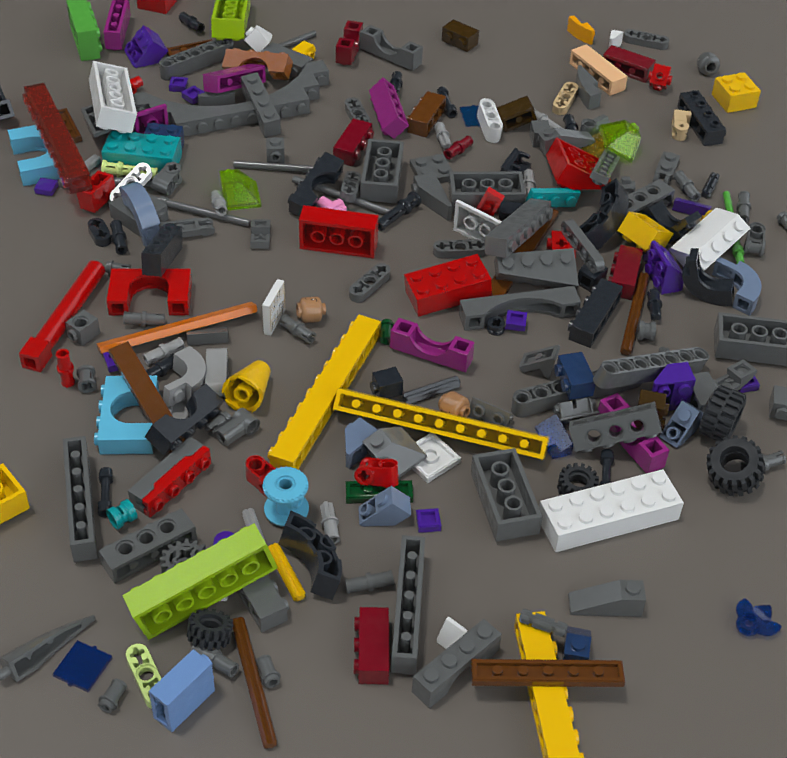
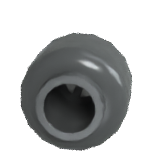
[697,52,720,76]

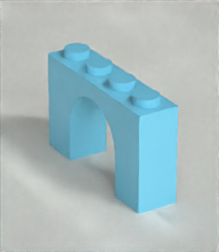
[8,122,69,186]
[94,375,159,454]

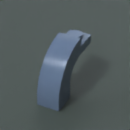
[119,182,160,246]
[712,257,761,316]

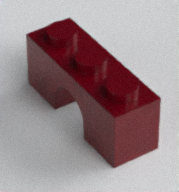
[336,20,363,65]

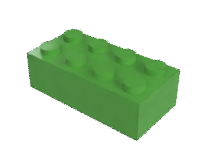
[66,0,103,61]

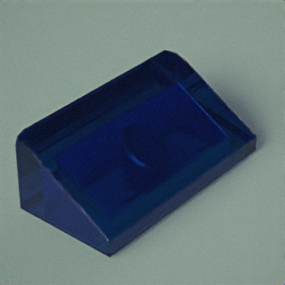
[535,414,573,459]

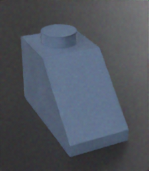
[345,417,378,469]

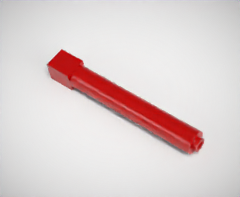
[19,260,105,373]

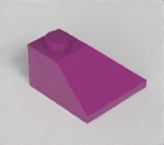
[133,104,169,134]

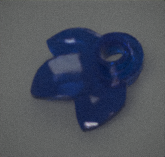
[736,598,782,637]

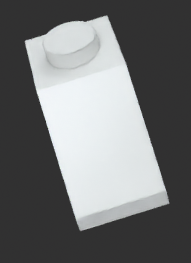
[244,25,273,52]

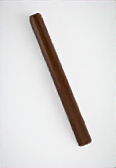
[620,272,649,356]
[232,617,277,749]

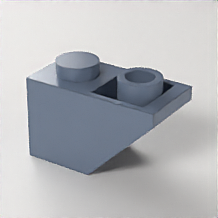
[659,401,704,448]
[359,486,411,526]

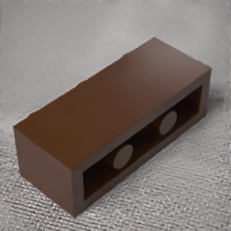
[406,91,446,138]

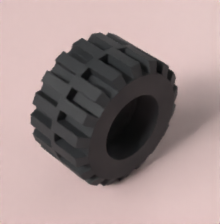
[699,384,746,442]
[706,435,765,496]

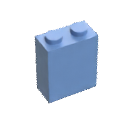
[149,650,215,732]

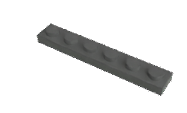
[589,148,621,185]

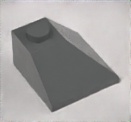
[362,427,427,478]

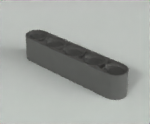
[159,38,231,81]

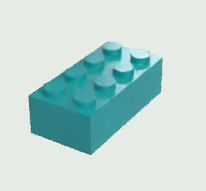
[101,130,182,173]

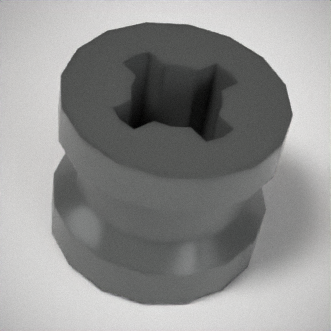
[637,320,656,341]

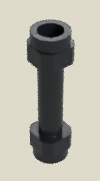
[437,86,457,118]
[599,449,614,486]
[98,467,113,518]

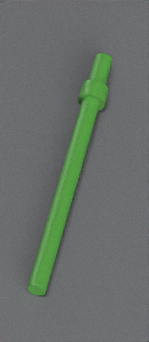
[723,191,744,263]

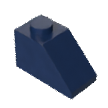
[562,626,591,660]

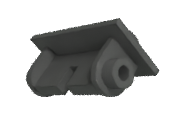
[468,397,514,427]
[552,397,599,424]

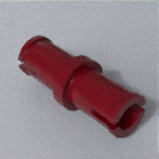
[443,135,473,160]

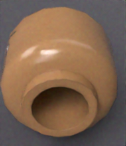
[296,296,326,323]
[438,391,470,417]

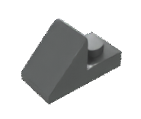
[519,345,561,379]

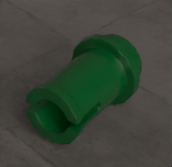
[380,319,394,345]

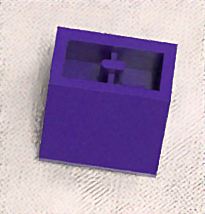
[124,25,168,68]
[645,240,684,295]
[652,362,696,411]

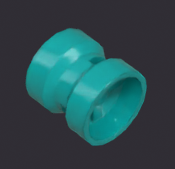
[106,499,138,530]

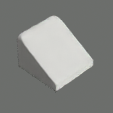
[608,30,623,48]
[437,617,467,649]

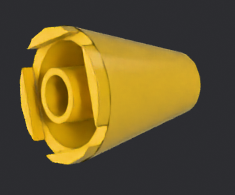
[222,360,271,412]

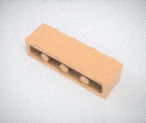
[569,44,628,96]

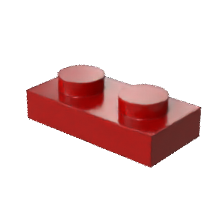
[476,187,505,217]

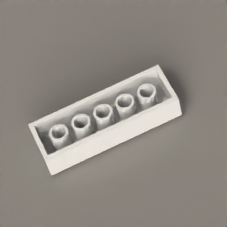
[89,61,137,133]
[539,469,684,552]

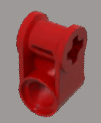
[245,455,276,496]
[354,457,399,488]

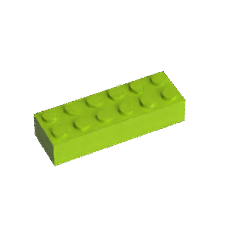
[211,0,251,41]
[122,523,278,640]

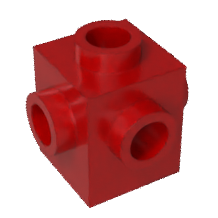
[648,63,673,91]

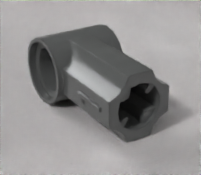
[580,114,611,138]
[215,408,260,446]

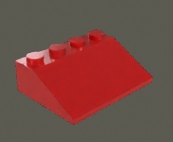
[546,137,611,190]

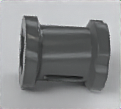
[76,365,97,393]

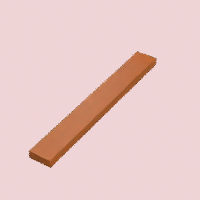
[96,302,258,354]

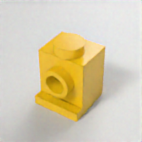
[292,41,316,59]

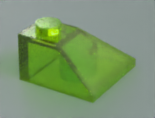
[599,120,641,162]
[219,169,261,211]

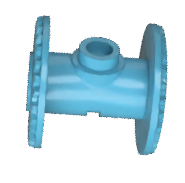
[263,466,309,527]

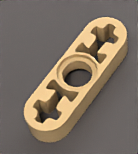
[552,82,578,115]

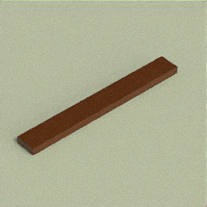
[492,209,559,296]

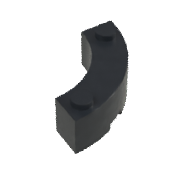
[579,178,629,250]
[278,511,342,601]

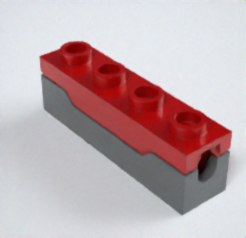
[128,437,211,518]

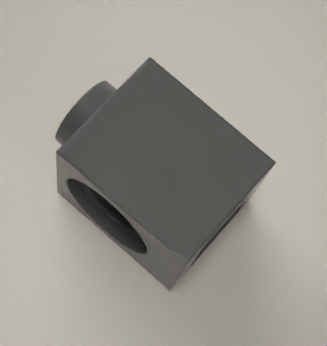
[65,309,100,346]

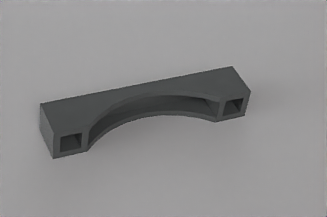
[459,286,581,331]

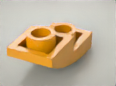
[567,16,595,45]

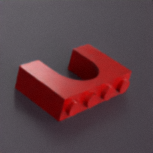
[106,269,192,315]

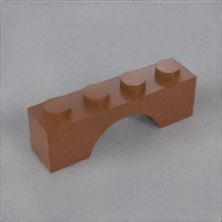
[222,48,293,80]

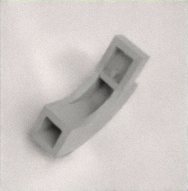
[163,346,206,407]

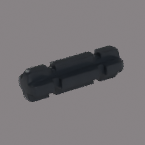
[701,172,720,198]

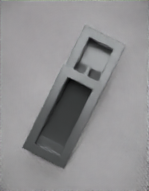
[576,65,602,110]

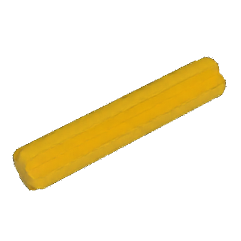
[268,543,305,602]

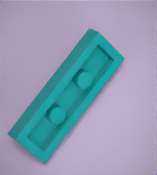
[525,188,581,207]

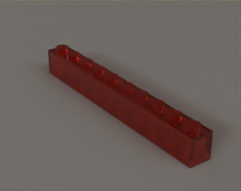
[22,83,92,194]

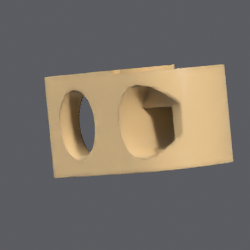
[672,110,691,141]

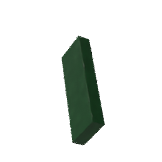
[345,480,413,504]

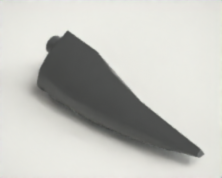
[0,615,96,682]

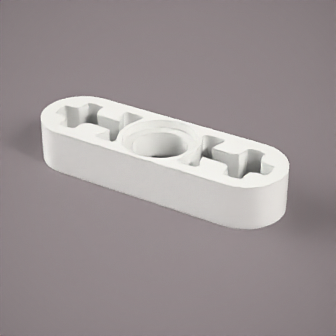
[110,163,152,201]

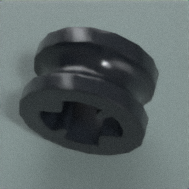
[487,316,505,336]

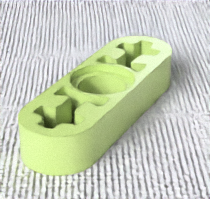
[126,644,162,709]

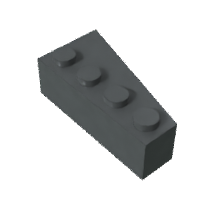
[494,248,579,289]

